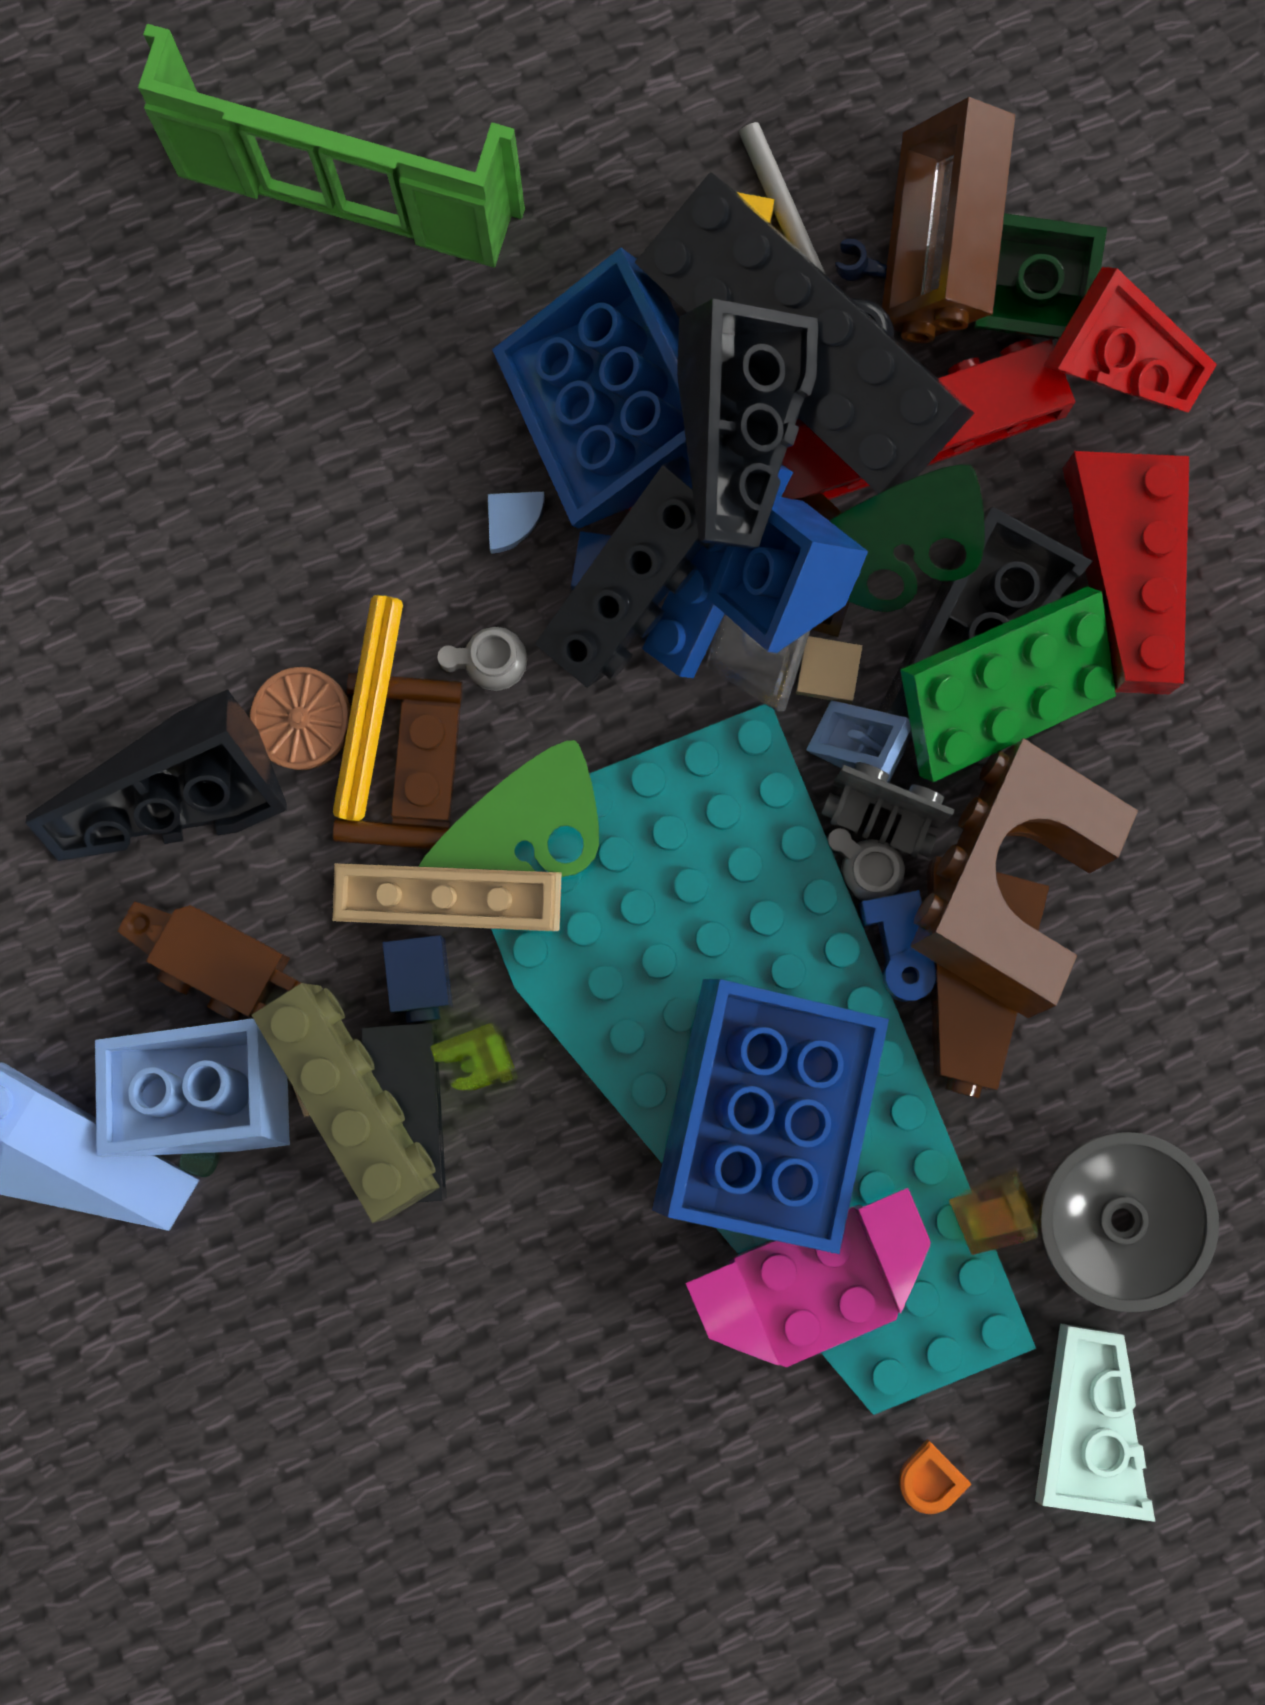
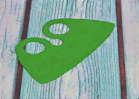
[418,740,599,877]

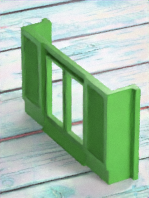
[138,24,525,268]

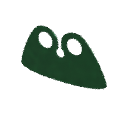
[829,464,985,612]

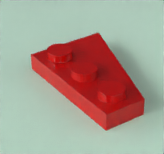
[1043,267,1217,413]

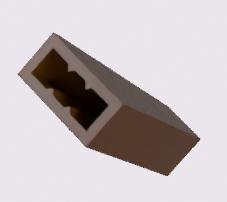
[927,856,1050,1098]

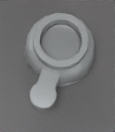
[437,626,528,691]
[827,828,905,901]

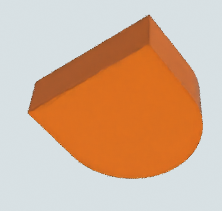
[899,1439,972,1514]

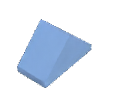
[806,700,912,783]

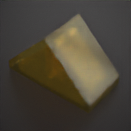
[949,1168,1039,1255]

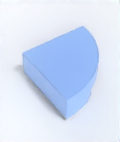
[488,492,545,554]

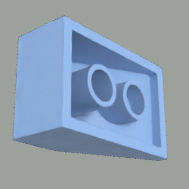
[95,1019,290,1157]

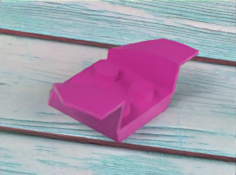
[686,1188,931,1367]

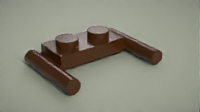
[333,673,463,849]

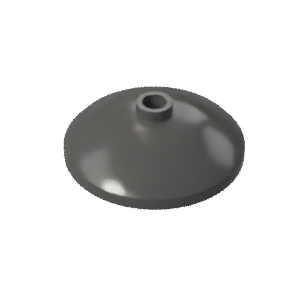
[1039,1132,1219,1312]

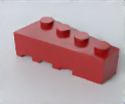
[1063,451,1189,695]

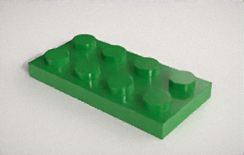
[901,587,1116,782]

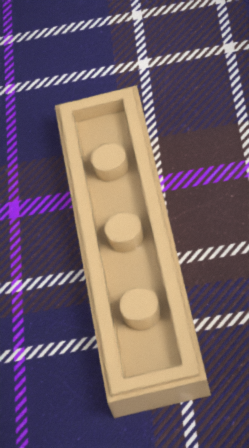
[332,864,562,931]

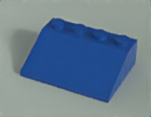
[492,247,688,529]
[652,979,889,1254]

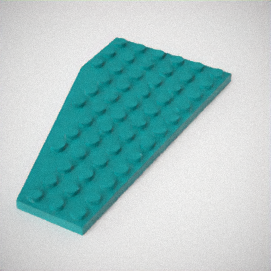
[491,702,1036,1415]

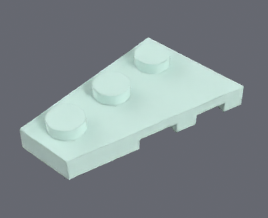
[1035,1323,1155,1522]

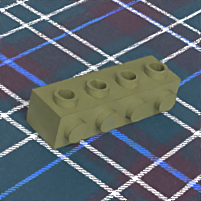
[252,983,440,1223]

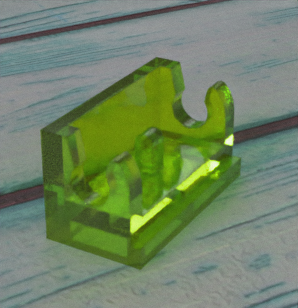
[430,1023,519,1090]

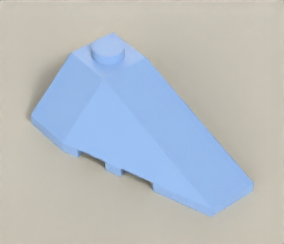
[0,1063,200,1231]

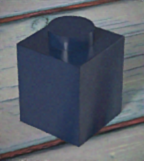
[383,935,453,1023]

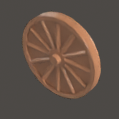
[250,667,351,770]

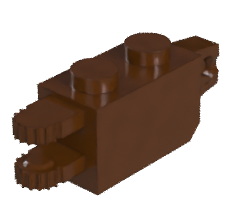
[118,901,302,1021]

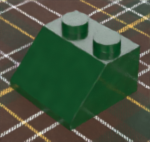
[974,213,1107,340]

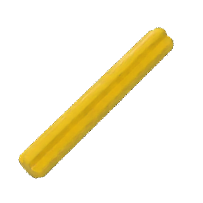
[333,595,403,821]

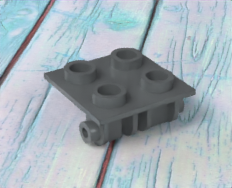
[821,762,954,858]

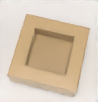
[796,636,863,704]

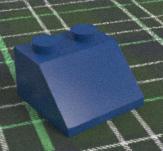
[707,496,868,653]

